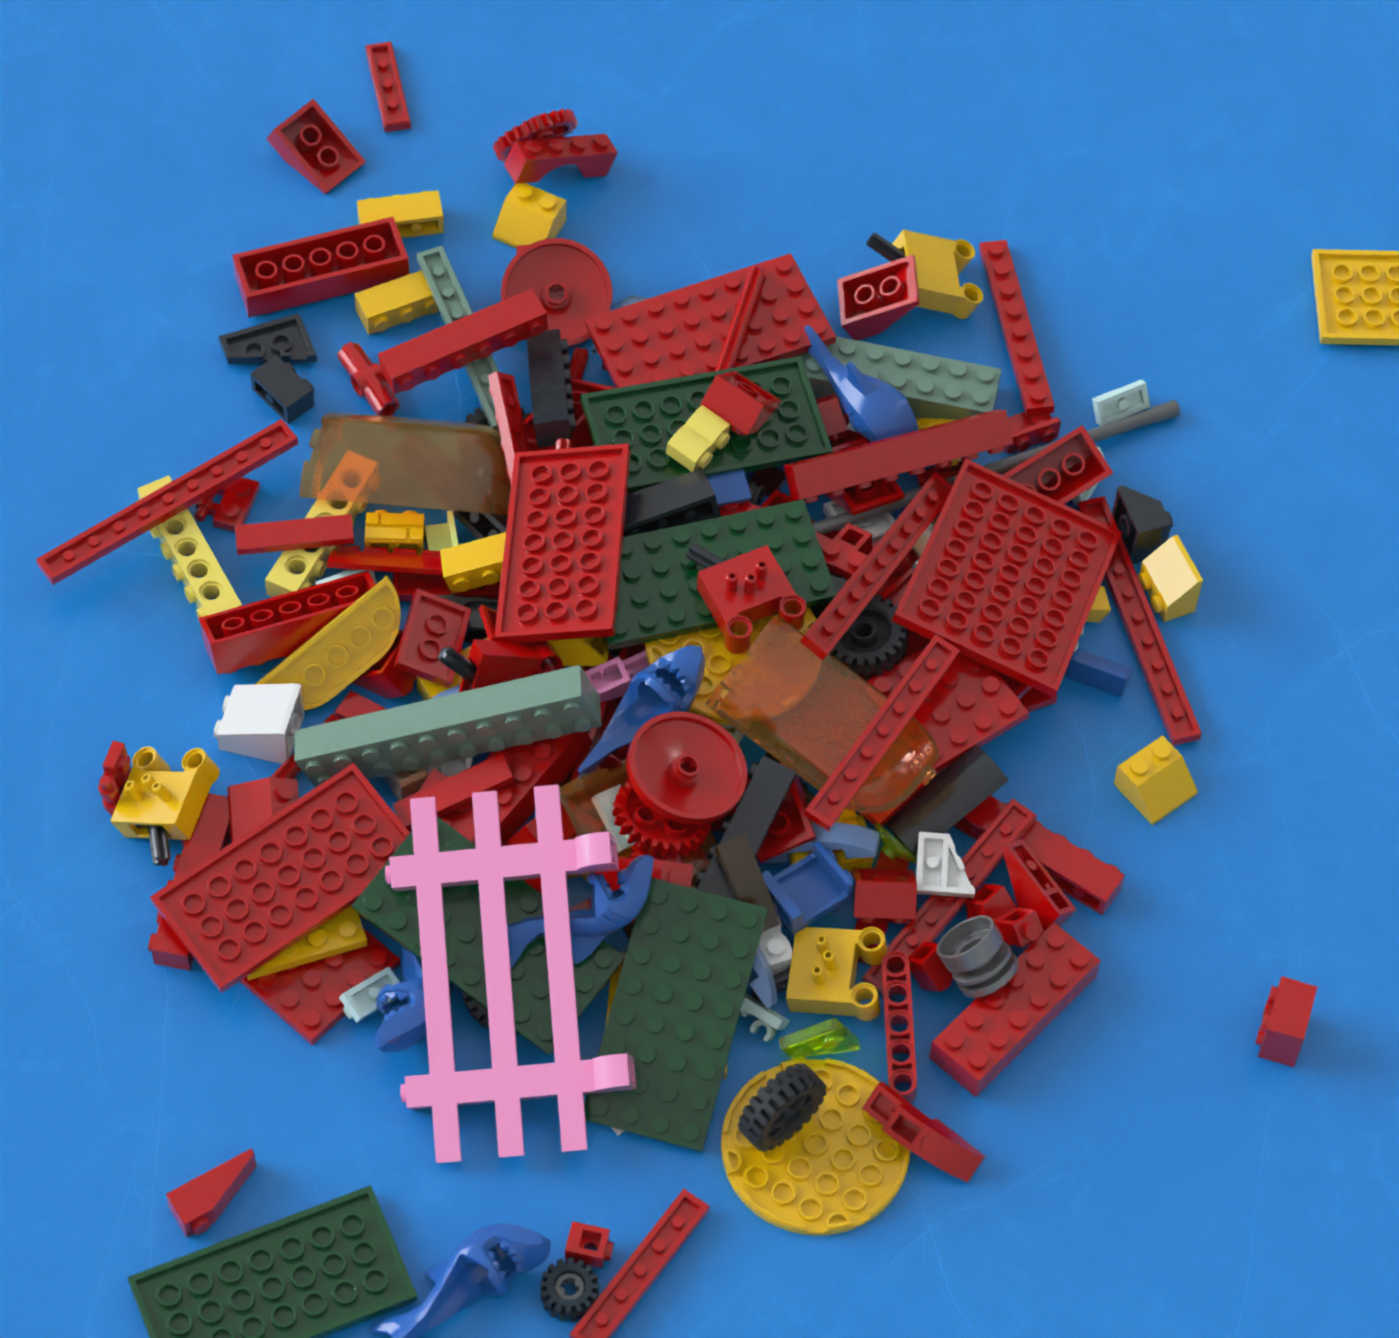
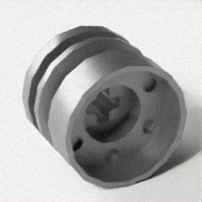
[937,915,1019,998]

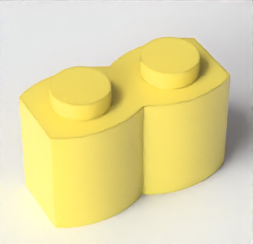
[666,405,730,472]

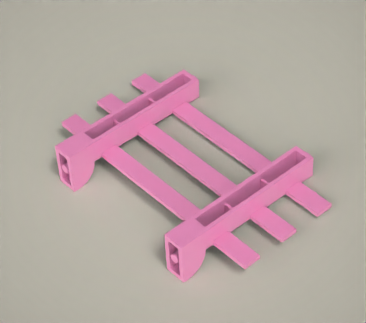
[385,784,637,1163]

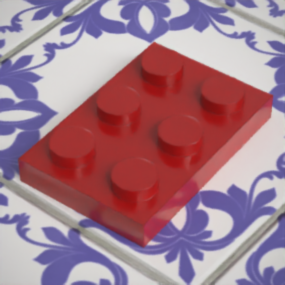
[394,588,472,688]

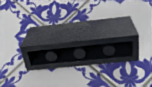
[623,468,721,537]
[886,745,1009,857]

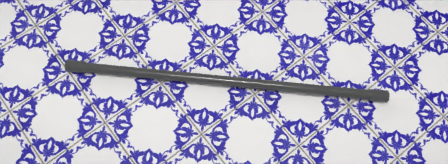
[812,400,1180,535]

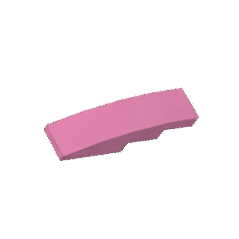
[585,651,648,702]

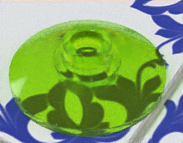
[874,822,917,864]

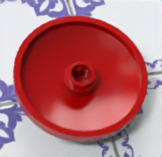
[501,238,612,348]
[626,712,747,825]

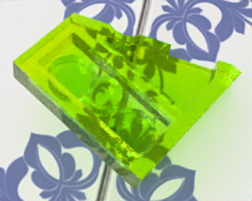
[778,1018,860,1059]

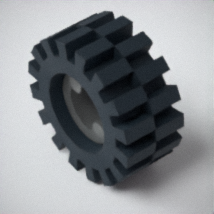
[540,1258,599,1322]

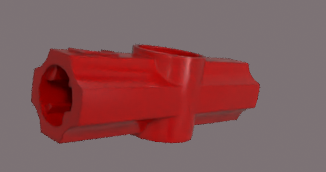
[337,342,400,419]

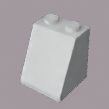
[214,683,305,764]

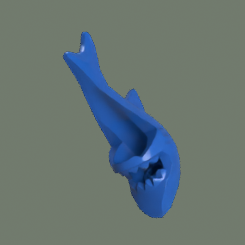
[804,325,918,442]
[573,645,705,788]
[508,855,654,969]
[373,946,455,1052]
[370,1224,550,1338]

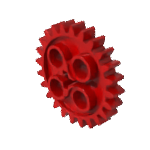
[492,108,578,162]
[612,779,711,859]

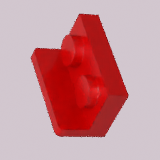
[1004,412,1061,454]

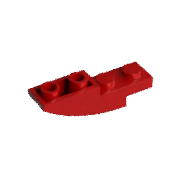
[862,1082,986,1182]

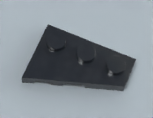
[219,313,317,364]

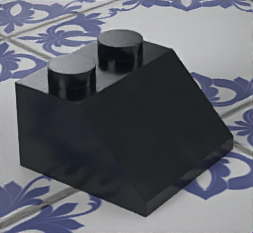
[1112,486,1173,564]

